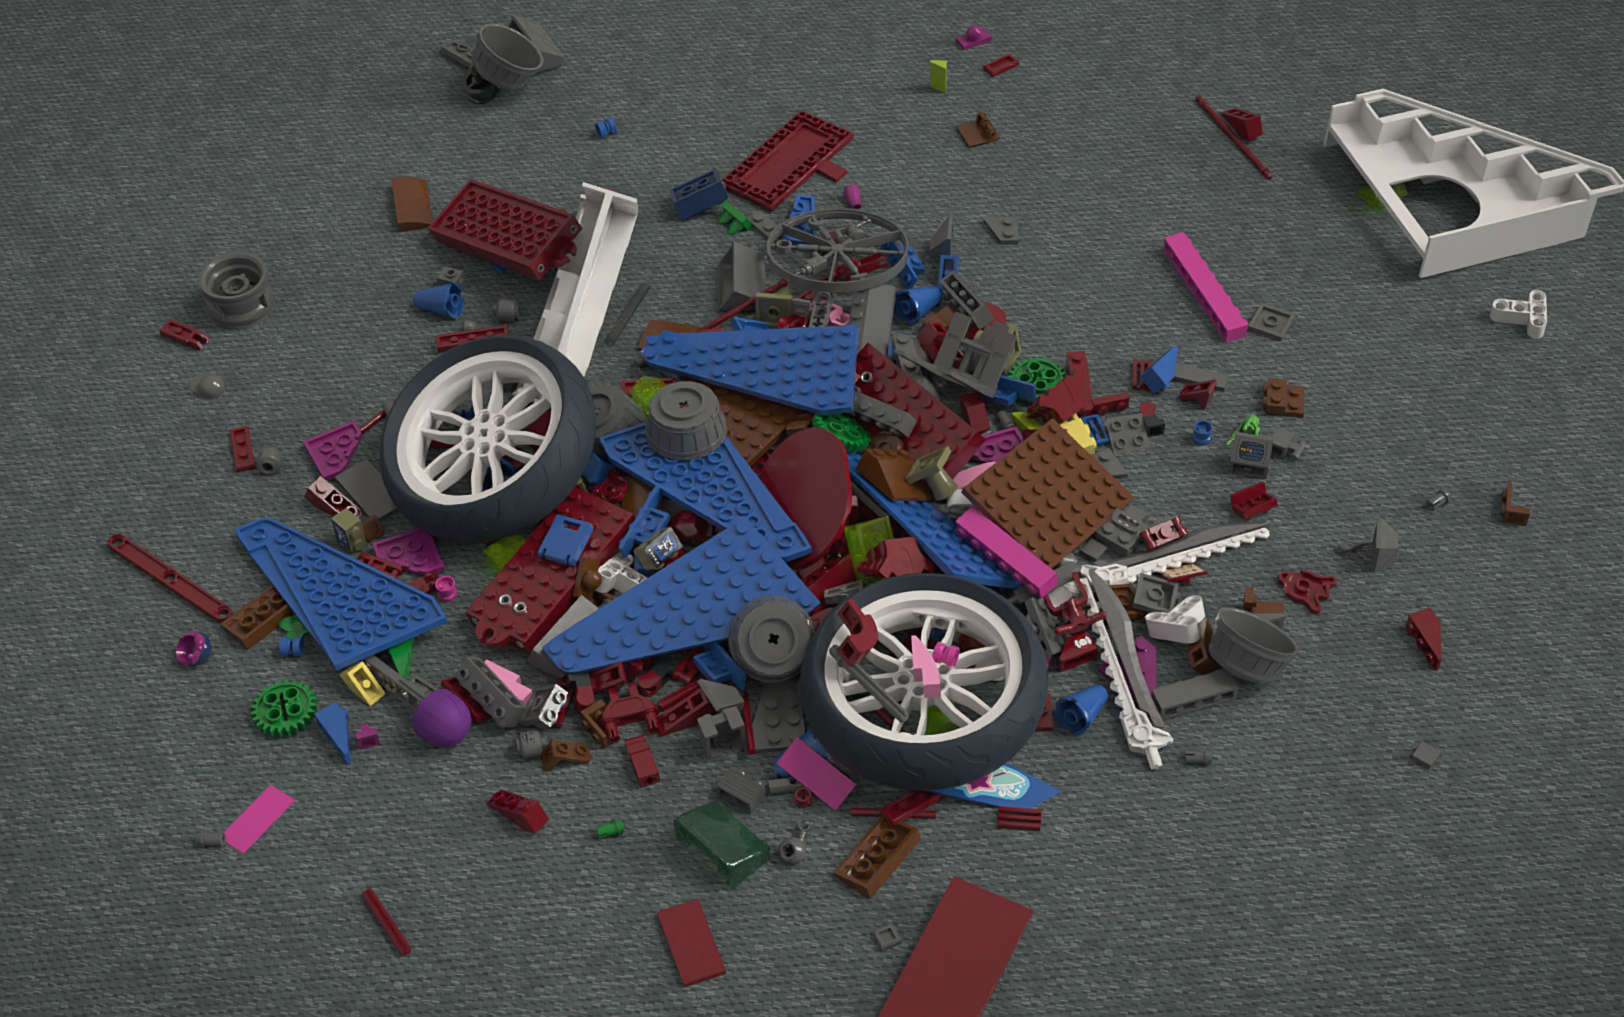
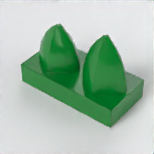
[719,200,753,235]

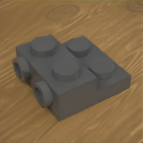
[1132,573,1180,613]
[518,684,568,729]

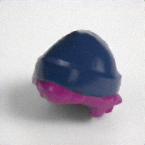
[176,631,212,667]

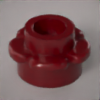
[793,787,814,807]

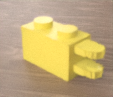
[1060,413,1097,455]

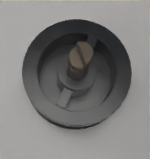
[461,62,501,104]

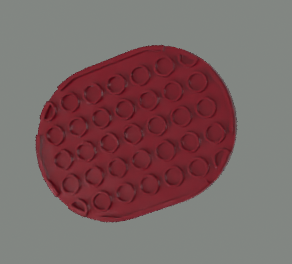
[759,428,852,571]

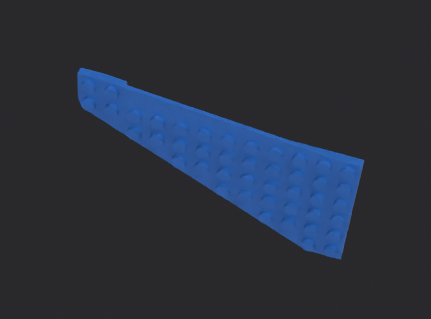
[643,324,859,415]
[599,422,812,562]
[542,516,821,674]
[235,518,447,671]

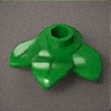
[278,612,311,639]

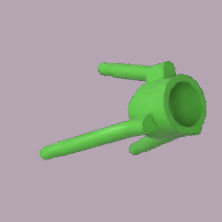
[1225,414,1260,446]

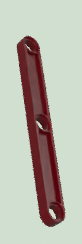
[108,534,233,624]

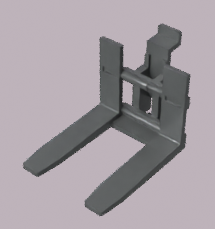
[894,312,1018,398]

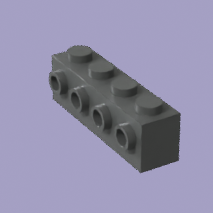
[939,270,994,330]
[847,390,917,438]
[454,657,527,728]
[1151,669,1238,720]

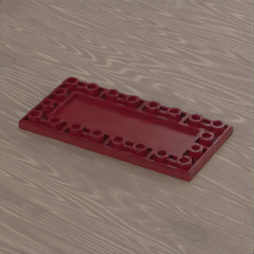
[721,110,854,212]
[878,876,1033,1017]

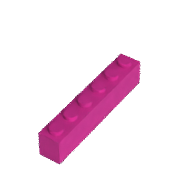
[956,506,1058,599]

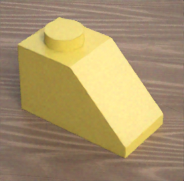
[339,661,386,706]

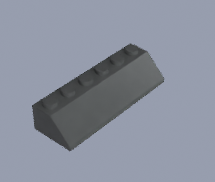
[849,283,896,357]

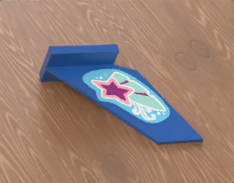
[909,763,1061,809]

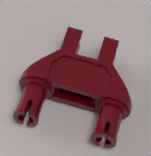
[600,682,661,744]

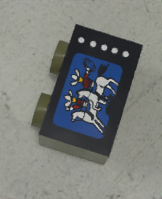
[331,508,367,555]
[634,527,683,570]

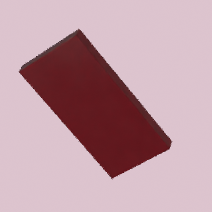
[657,899,726,988]

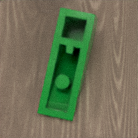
[387,637,415,681]

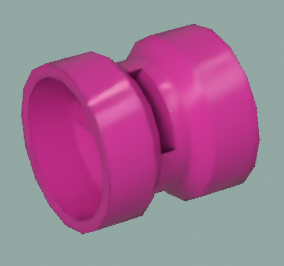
[435,576,457,602]
[932,642,960,668]

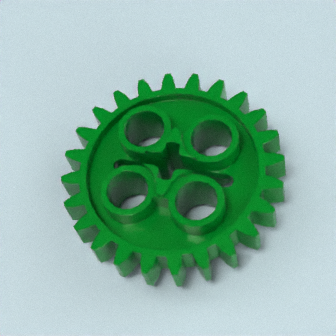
[1007,356,1066,404]
[812,413,871,453]
[250,679,318,738]

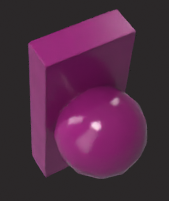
[956,25,992,50]

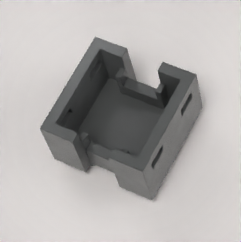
[697,706,746,760]

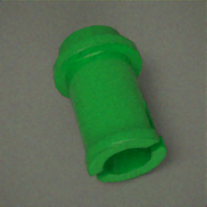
[596,819,625,839]

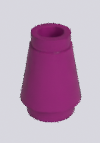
[843,184,862,210]

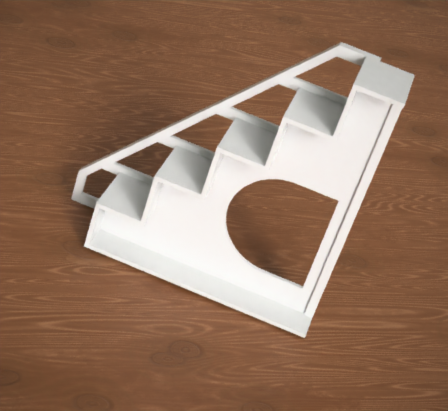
[1324,89,1624,278]
[513,182,638,408]

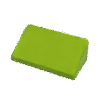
[930,60,947,93]
[1011,412,1042,432]

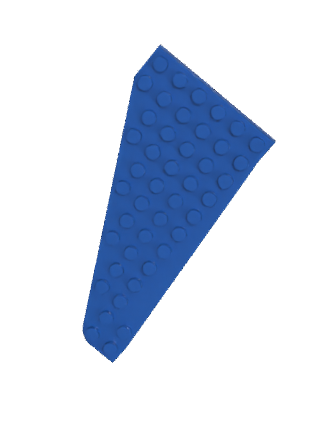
[846,450,1024,590]

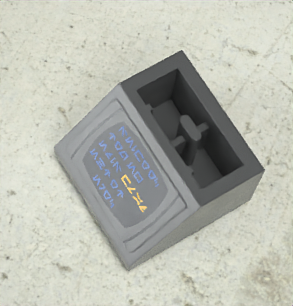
[1228,432,1274,479]

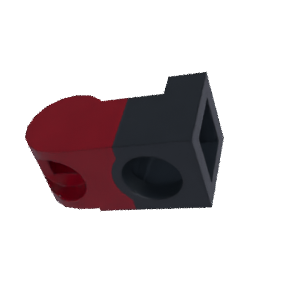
[1139,401,1165,437]
[638,657,673,697]
[566,672,594,713]

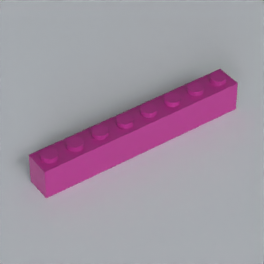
[1163,232,1248,342]

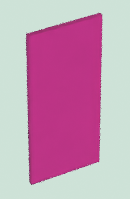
[777,737,856,811]
[224,785,295,854]

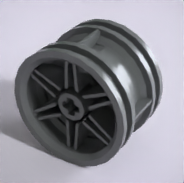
[199,252,275,330]

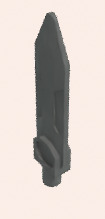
[1007,565,1082,606]

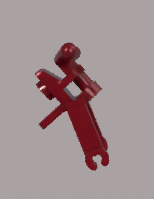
[831,254,888,282]
[1043,572,1107,635]

